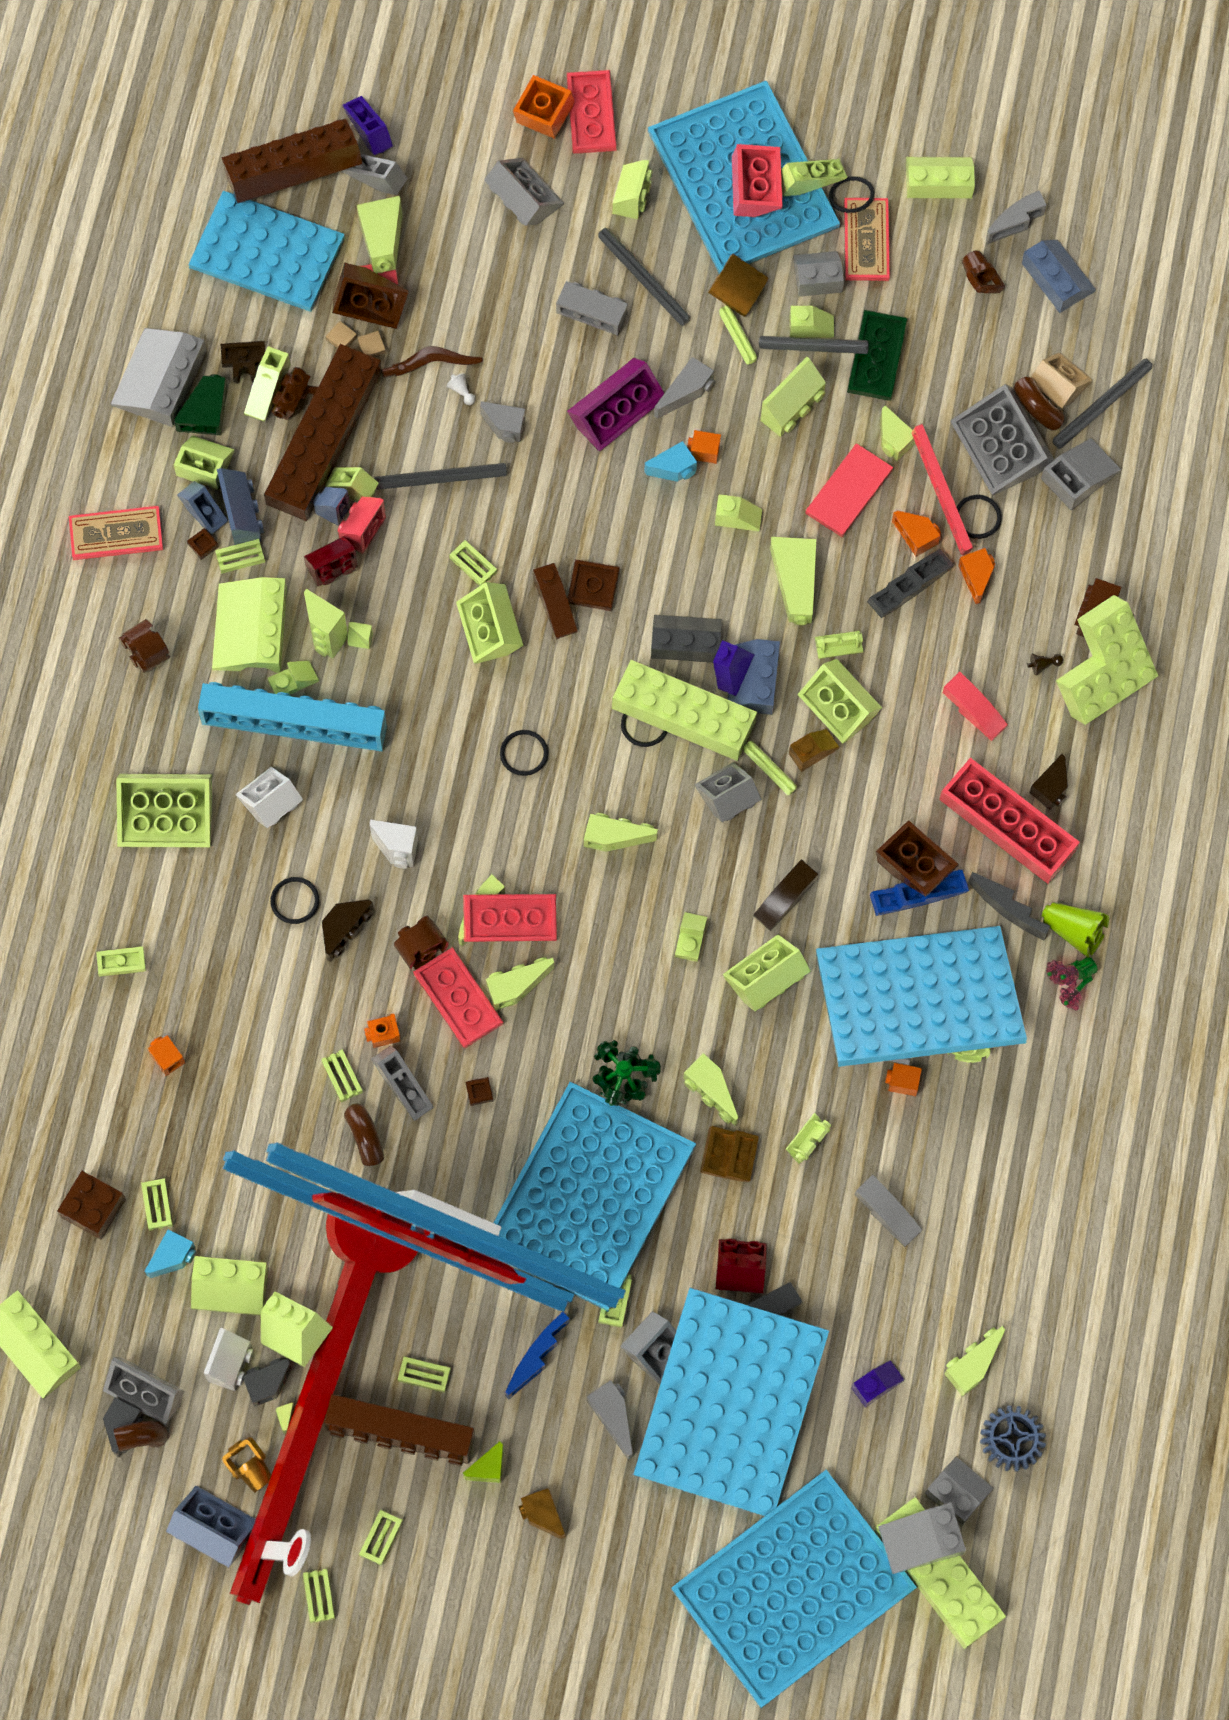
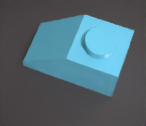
[644,441,697,482]
[145,1229,196,1278]

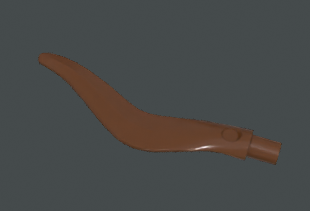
[381,346,483,378]

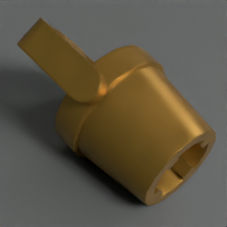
[222,1437,272,1493]

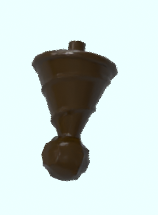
[1027,653,1064,676]

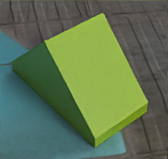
[463,1441,503,1483]

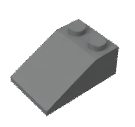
[878,1503,966,1574]

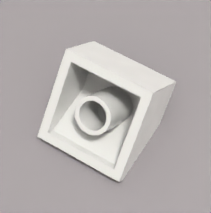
[236,767,303,828]
[370,820,418,869]
[204,1328,254,1391]

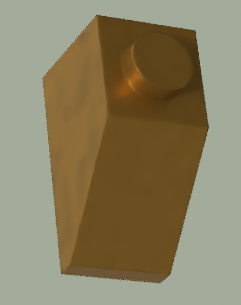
[789,729,839,772]
[518,1488,565,1539]

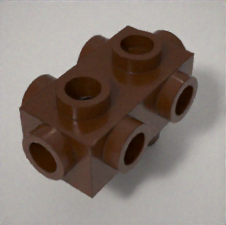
[271,367,318,420]

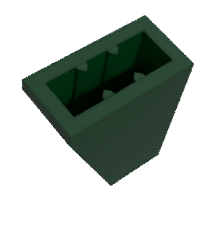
[174,374,227,436]

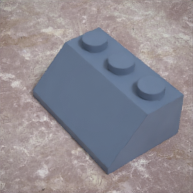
[1022,240,1096,313]
[217,468,264,545]
[728,639,780,715]
[166,1486,256,1567]

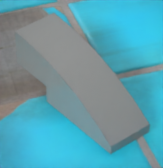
[986,190,1046,244]
[855,1175,922,1247]

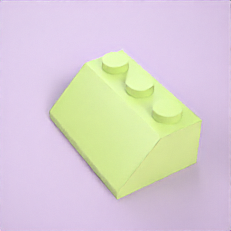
[906,157,975,198]
[761,357,826,437]
[456,582,523,663]
[304,589,348,659]
[797,659,882,744]
[722,935,810,1011]
[191,1256,269,1315]
[261,1292,333,1367]

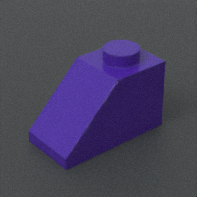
[713,640,755,696]
[851,1360,905,1408]

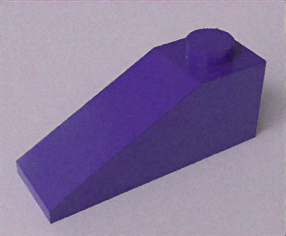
[342,96,393,155]

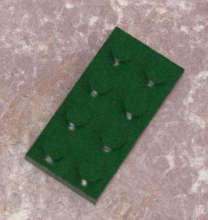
[847,310,908,401]

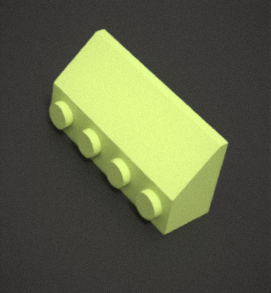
[0,1290,81,1399]

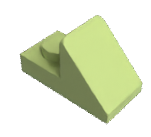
[267,661,319,695]
[675,912,707,962]

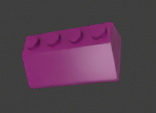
[567,358,665,451]

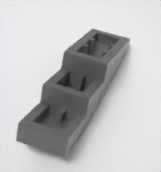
[867,549,954,619]
[968,872,1050,941]
[748,1282,803,1315]

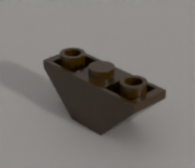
[322,899,374,962]

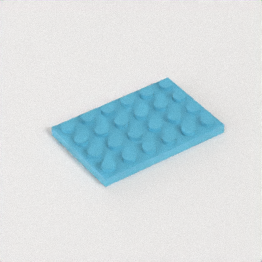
[189,191,345,312]

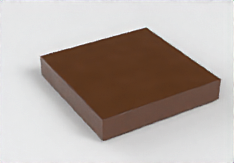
[567,559,620,611]

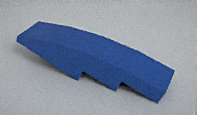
[870,870,969,916]
[505,1312,569,1400]

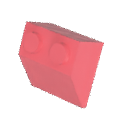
[337,497,386,554]

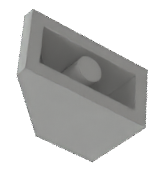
[480,401,525,443]

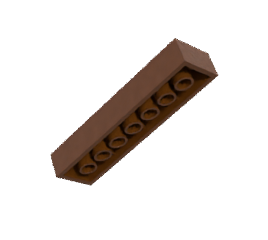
[264,344,382,522]

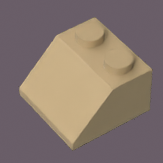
[1031,353,1093,408]

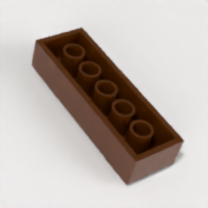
[221,118,363,203]
[324,1394,475,1466]

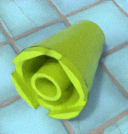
[1042,902,1110,957]

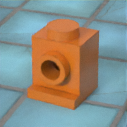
[364,1013,401,1048]

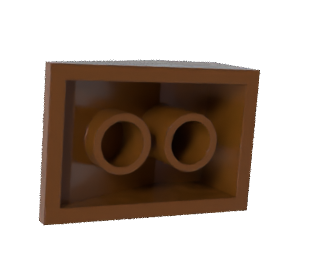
[332,262,408,329]
[876,820,959,897]

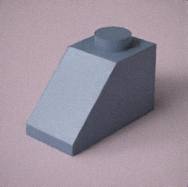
[177,481,228,535]
[313,487,350,526]

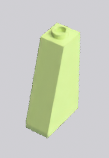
[357,196,403,273]
[770,537,816,625]

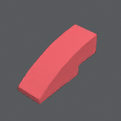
[943,671,1008,741]

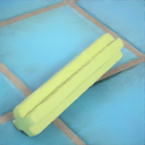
[719,305,757,365]
[743,741,797,795]

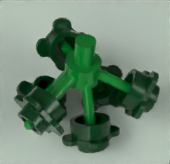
[592,1040,661,1106]

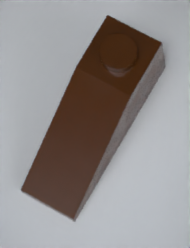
[533,563,578,639]

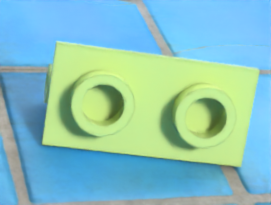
[815,631,863,659]
[786,1113,831,1164]

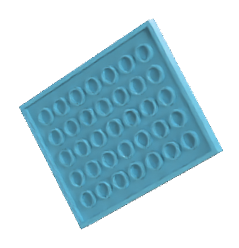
[648,80,840,274]
[816,926,1027,1067]
[493,1082,696,1312]
[633,1287,829,1517]
[671,1470,917,1708]

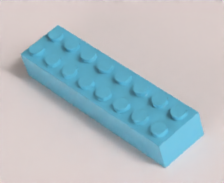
[198,682,387,752]

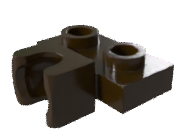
[221,341,266,384]

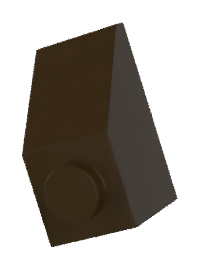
[1029,754,1068,810]

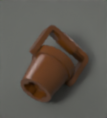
[962,250,1005,294]

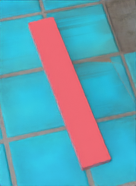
[911,424,973,555]

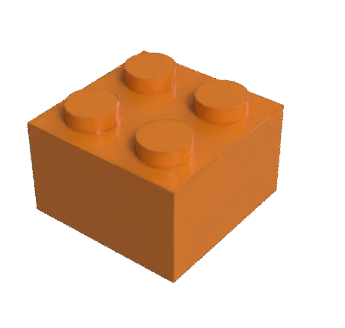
[513,75,575,139]

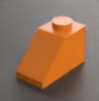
[892,510,941,557]
[958,548,995,604]

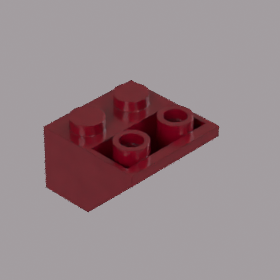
[304,536,358,587]
[715,1239,767,1293]

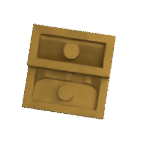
[708,253,769,317]
[700,1126,759,1182]

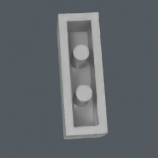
[556,281,628,336]

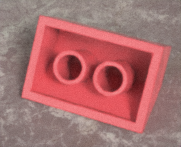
[732,144,782,217]

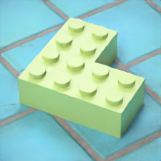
[1056,595,1158,725]

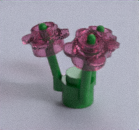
[1046,957,1098,1011]

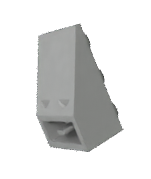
[1041,438,1121,510]

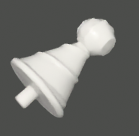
[447,373,475,405]

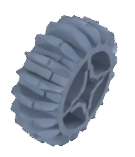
[980,1406,1046,1472]

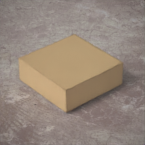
[325,321,357,349]
[357,331,386,357]

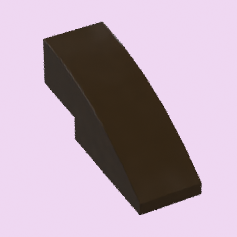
[753,859,819,931]

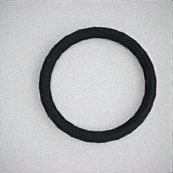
[829,176,875,213]
[957,495,1002,539]
[621,714,668,747]
[500,730,548,776]
[270,877,319,924]

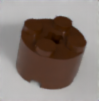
[119,619,170,673]
[394,916,449,970]

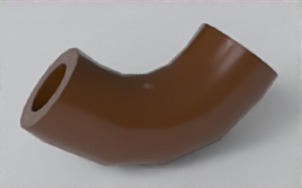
[1014,377,1064,431]
[344,1103,384,1166]
[114,1421,168,1452]

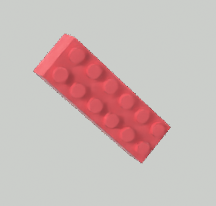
[939,758,1080,884]

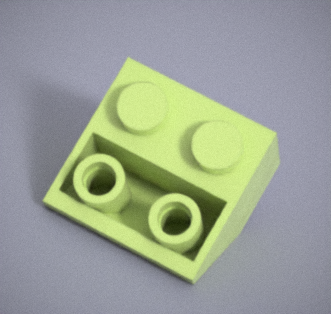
[612,160,652,220]
[174,435,234,490]

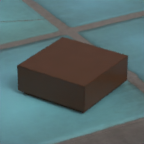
[187,528,219,560]
[465,1077,493,1106]

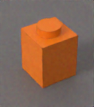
[687,430,721,464]
[148,1035,185,1076]
[885,1063,922,1096]

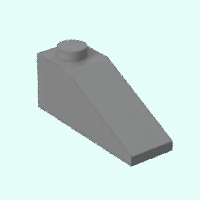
[341,154,408,196]
[654,357,715,419]
[371,1046,434,1121]
[587,1380,632,1460]

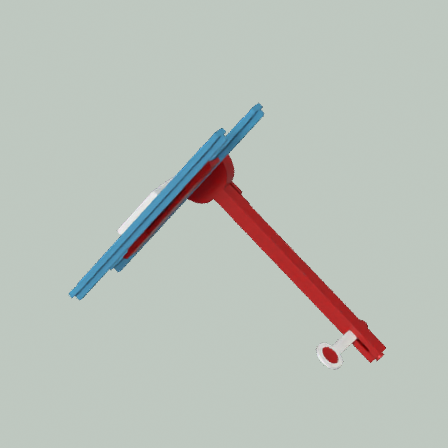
[223,1142,626,1606]

